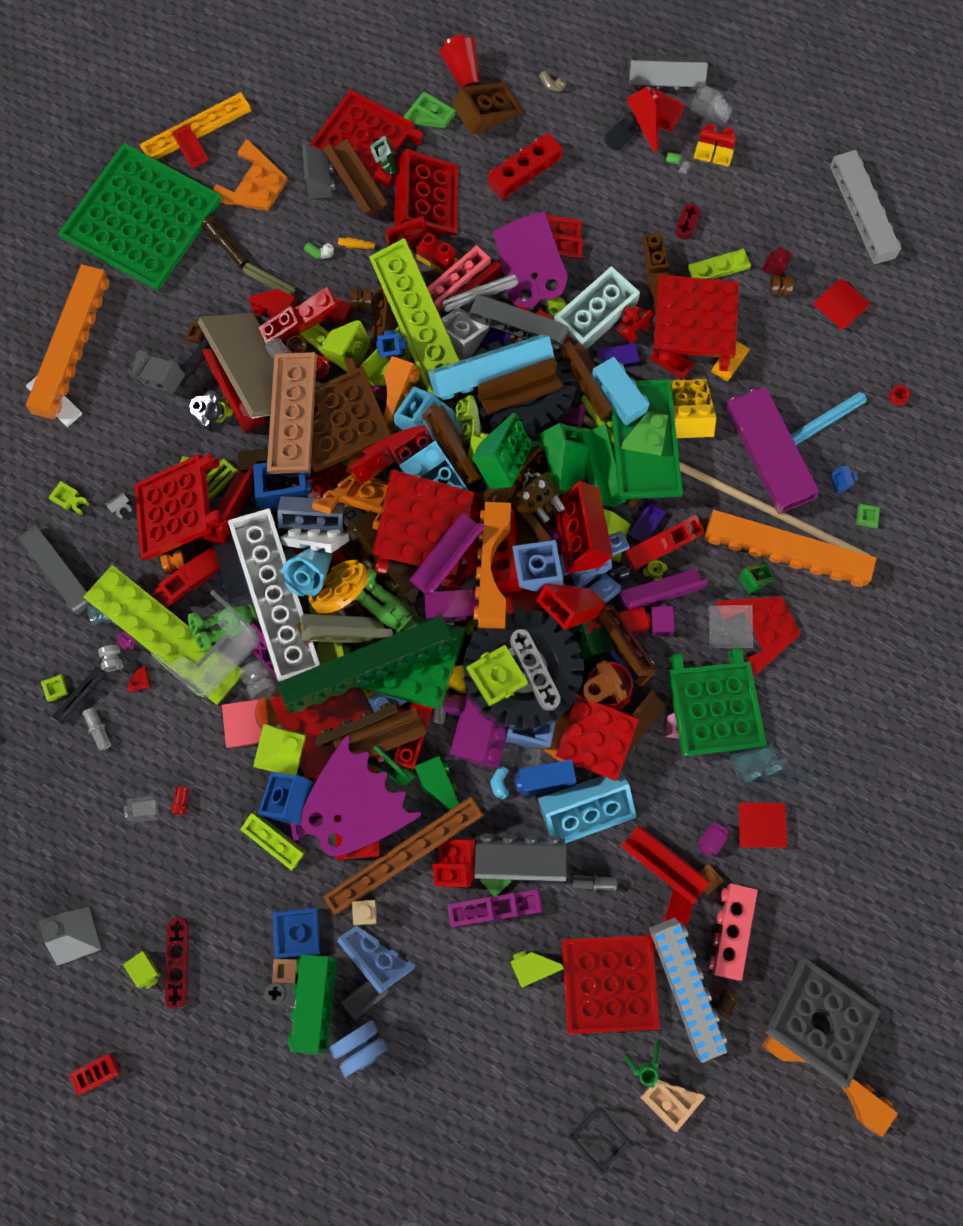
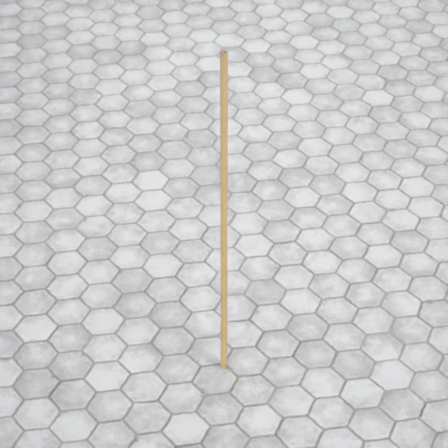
[572,409,870,555]

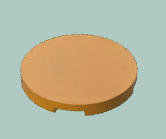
[309,560,369,613]

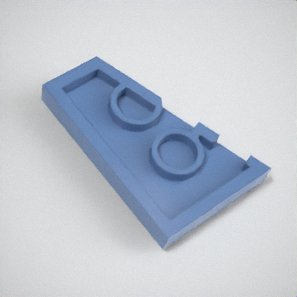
[337,926,416,994]

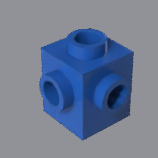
[376,330,408,361]

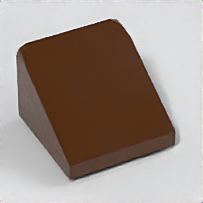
[185,323,205,345]

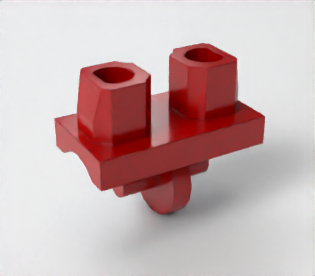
[614,306,654,343]

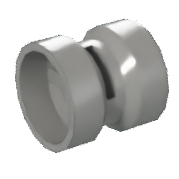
[98,645,124,672]

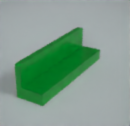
[582,424,627,510]

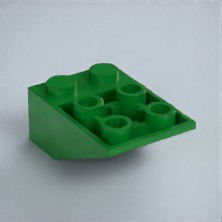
[472,413,532,489]
[540,423,589,493]

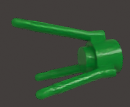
[368,745,417,787]
[623,1039,660,1088]

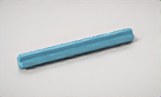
[790,392,867,445]

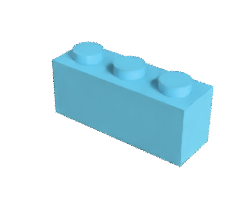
[592,357,649,426]

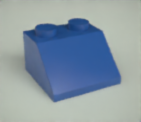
[258,772,316,826]

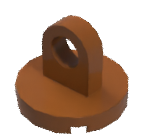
[583,660,627,703]

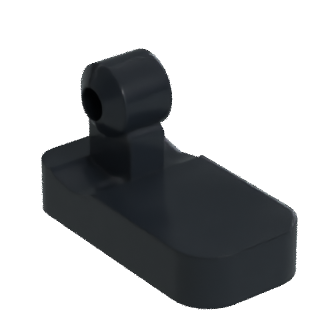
[604,111,640,150]
[609,565,636,608]

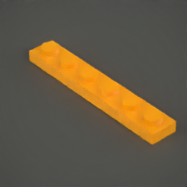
[139,92,251,160]

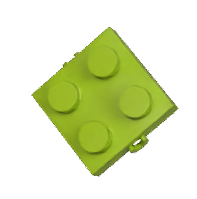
[466,645,528,707]

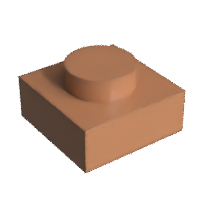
[272,959,297,983]

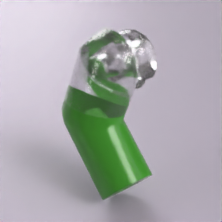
[666,152,691,174]

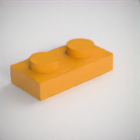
[711,341,750,382]

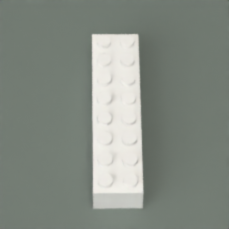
[228,508,320,682]

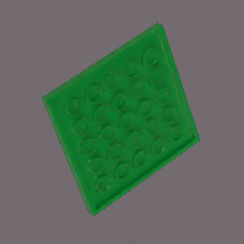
[58,143,222,292]

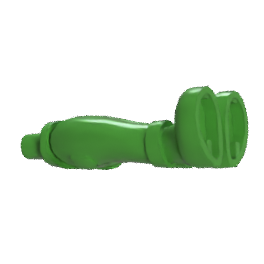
[353,567,419,633]
[188,604,259,651]

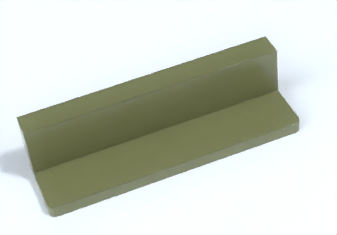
[300,614,393,644]

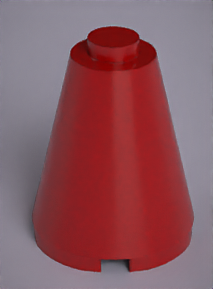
[439,34,479,89]

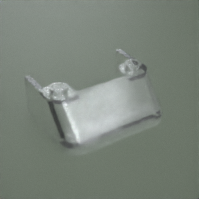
[151,590,260,697]

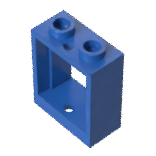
[253,462,313,510]
[515,759,576,797]

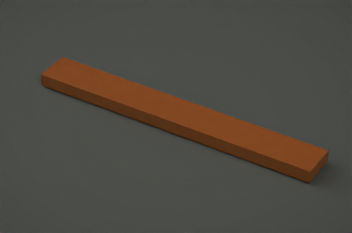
[323,796,484,915]

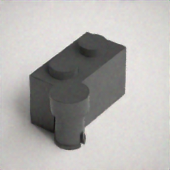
[127,350,185,394]

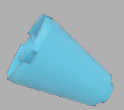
[282,548,333,597]

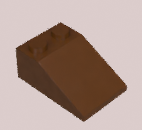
[452,82,524,134]

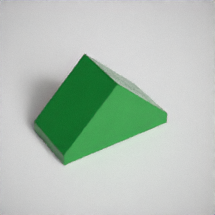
[738,562,776,595]

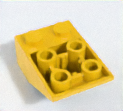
[671,379,717,438]

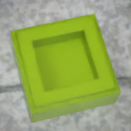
[41,674,69,702]

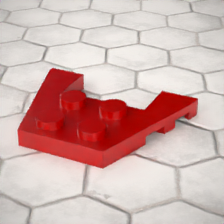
[715,596,801,677]

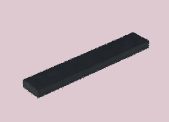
[209,496,250,604]

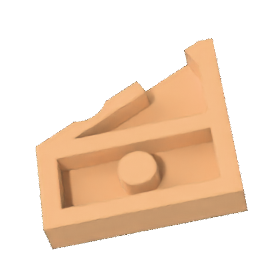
[640,1080,705,1132]

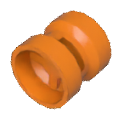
[160,549,185,574]

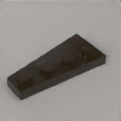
[314,702,407,747]

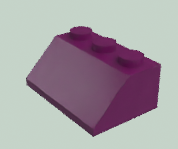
[450,691,509,768]

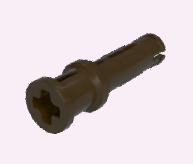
[201,216,249,269]

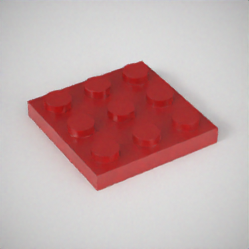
[555,694,640,781]

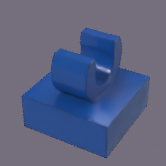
[830,466,859,493]

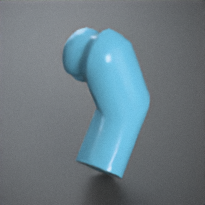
[490,765,509,799]

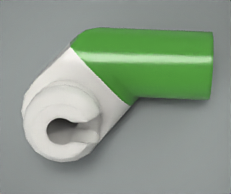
[304,242,334,260]

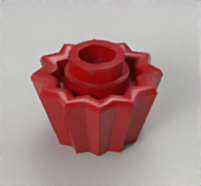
[316,354,331,382]

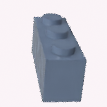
[278,496,345,532]

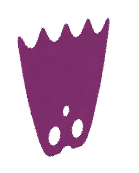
[300,735,421,856]

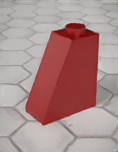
[536,584,606,630]

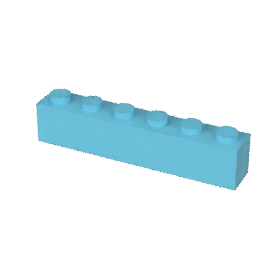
[428,334,555,400]

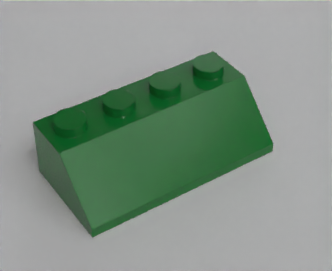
[288,955,337,1054]

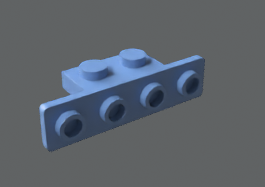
[559,531,629,585]

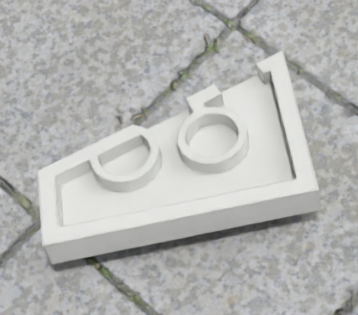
[280,529,349,553]

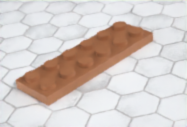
[267,352,317,474]

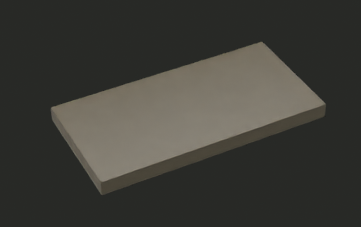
[198,313,276,417]

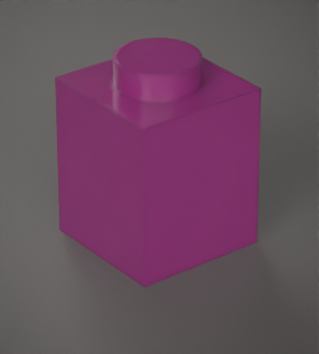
[649,604,675,636]

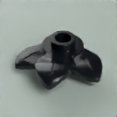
[190,390,225,430]

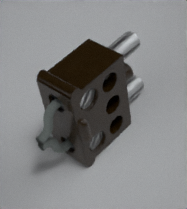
[517,472,565,523]

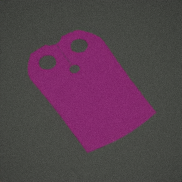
[493,211,567,308]

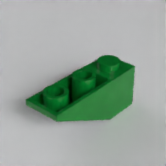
[415,756,463,811]

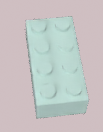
[554,266,640,350]

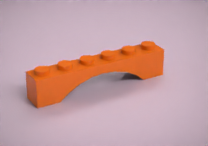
[345,356,420,479]
[474,502,511,629]
[762,1035,898,1137]

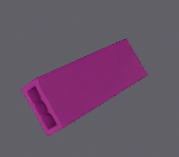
[726,386,819,514]

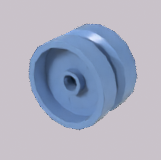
[328,1020,389,1077]

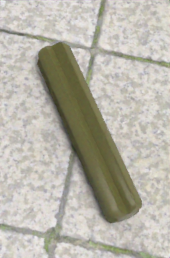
[243,263,297,296]

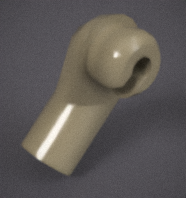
[539,71,566,92]

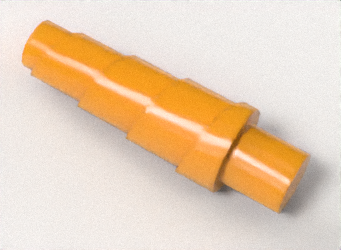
[338,237,375,250]

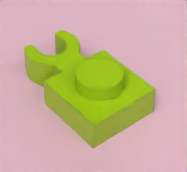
[49,481,89,515]

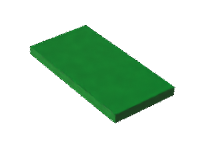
[610,379,683,500]

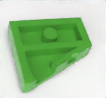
[404,92,455,128]
[621,411,668,456]

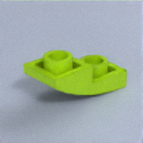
[456,395,480,445]

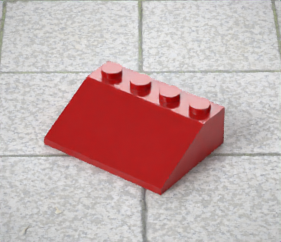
[395,149,458,235]

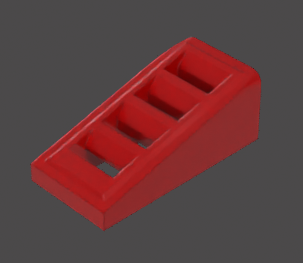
[69,1052,122,1096]

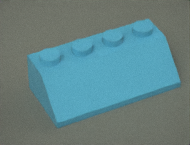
[538,771,637,843]

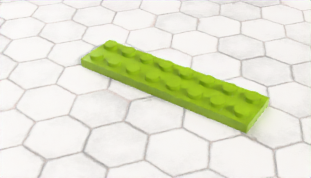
[369,238,460,397]
[83,565,245,705]

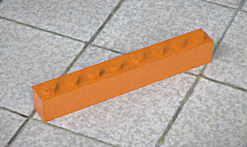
[26,264,109,420]
[704,510,877,587]

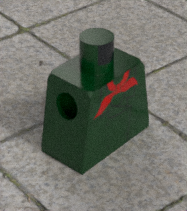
[569,619,617,662]

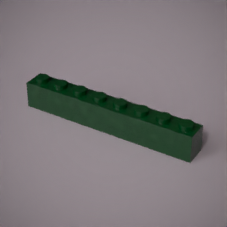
[277,615,454,713]

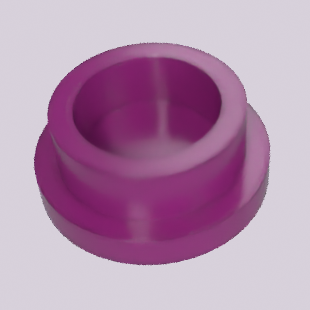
[116,631,136,650]

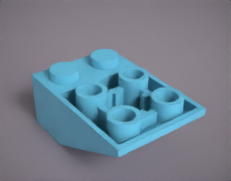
[394,387,462,450]
[399,441,469,491]

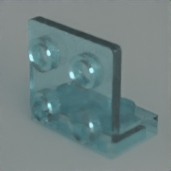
[729,743,787,783]

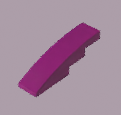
[448,889,543,927]

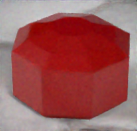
[888,385,911,406]

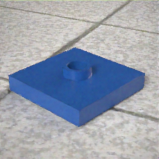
[272,908,321,958]

